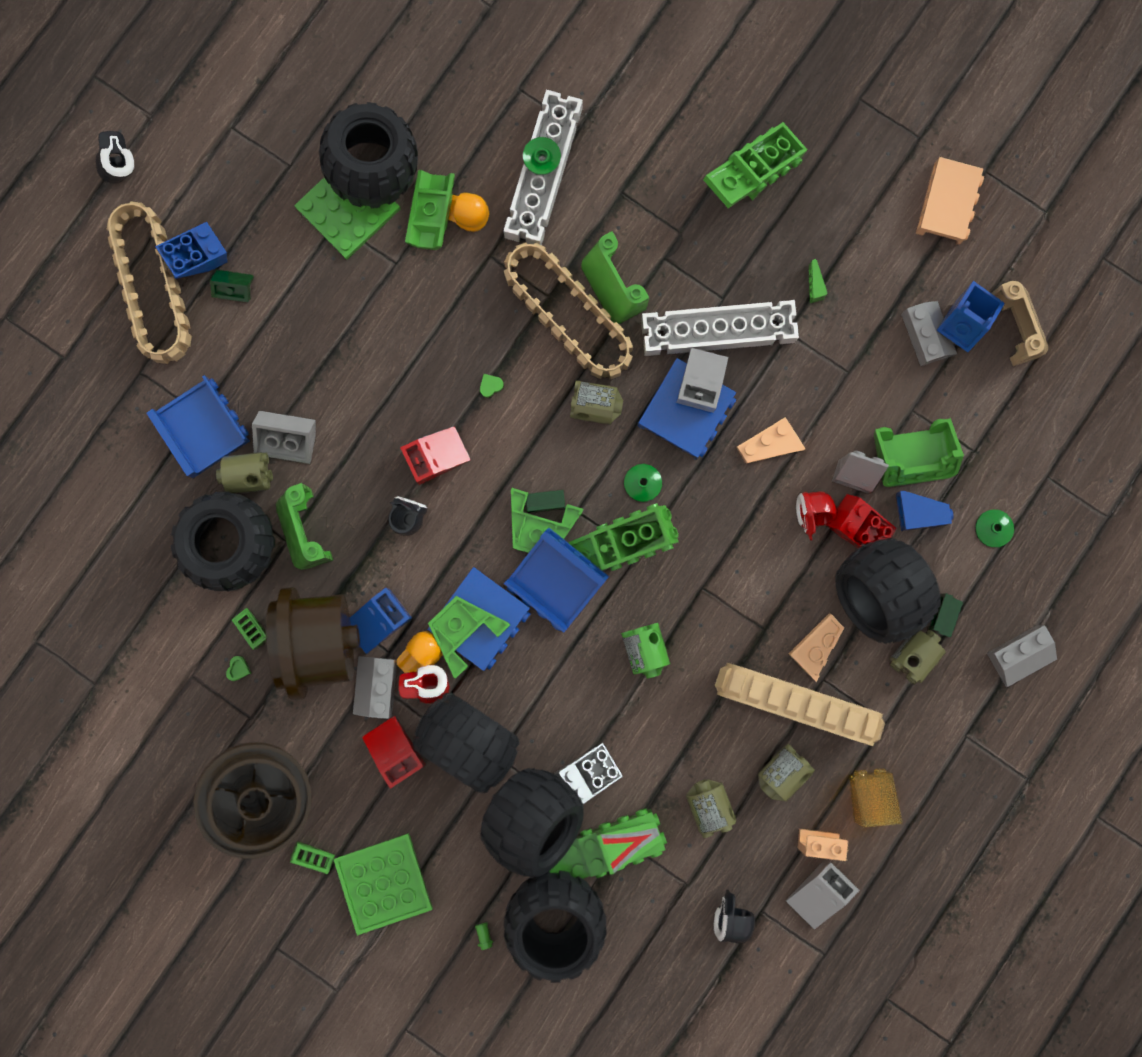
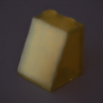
[849,768,903,827]

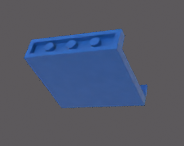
[638,358,737,460]
[146,375,250,479]
[504,528,609,633]
[427,567,531,671]

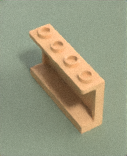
[916,157,984,245]

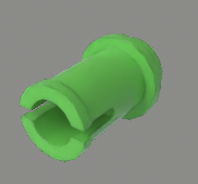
[475,922,493,950]

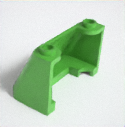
[581,231,649,324]
[874,418,964,487]
[276,483,333,570]

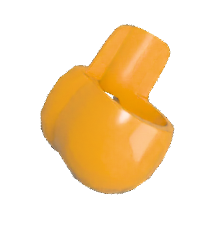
[448,193,489,232]
[396,631,443,673]

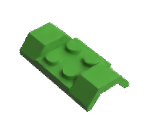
[405,170,455,250]

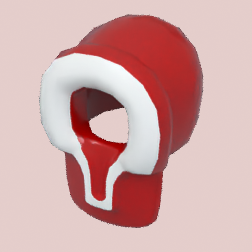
[796,491,836,541]
[399,665,450,704]

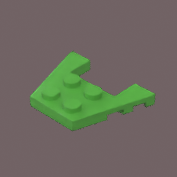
[511,488,583,553]
[428,596,510,679]

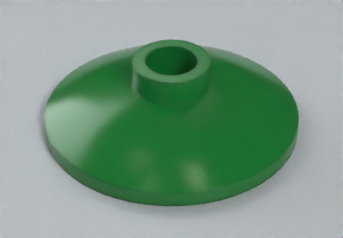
[523,137,561,175]
[624,464,662,502]
[975,509,1014,548]

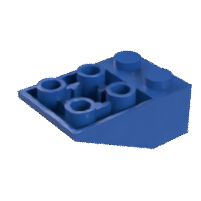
[155,222,227,279]
[350,588,413,654]

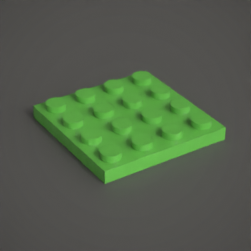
[294,178,401,260]
[333,833,433,935]

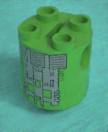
[621,623,670,679]

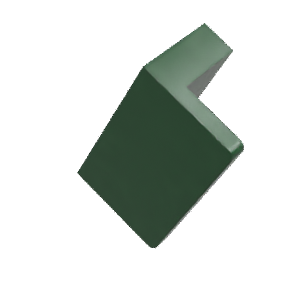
[210,270,254,303]
[526,490,566,514]
[928,593,963,637]

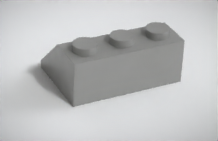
[901,301,957,366]
[252,411,316,464]
[987,625,1057,687]
[353,656,397,719]

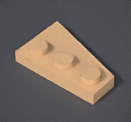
[736,417,805,464]
[789,613,844,682]

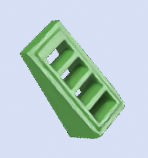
[809,259,828,303]
[232,608,267,650]
[290,841,335,874]

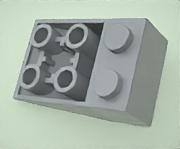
[676,348,728,413]
[832,451,889,494]
[553,743,623,804]
[786,859,859,929]

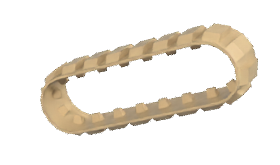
[107,202,192,364]
[504,242,633,380]
[715,663,885,746]

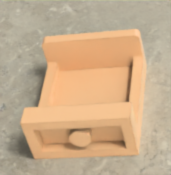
[797,828,848,861]

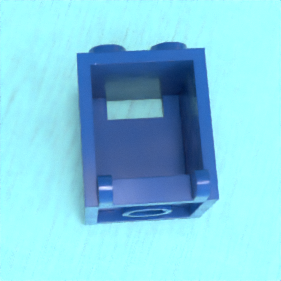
[937,281,1005,352]

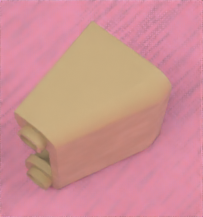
[991,281,1048,366]

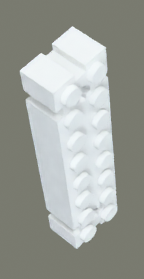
[504,90,583,245]
[641,300,799,356]

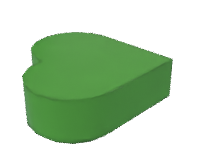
[480,374,504,398]
[226,656,252,681]

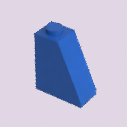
[896,491,954,531]

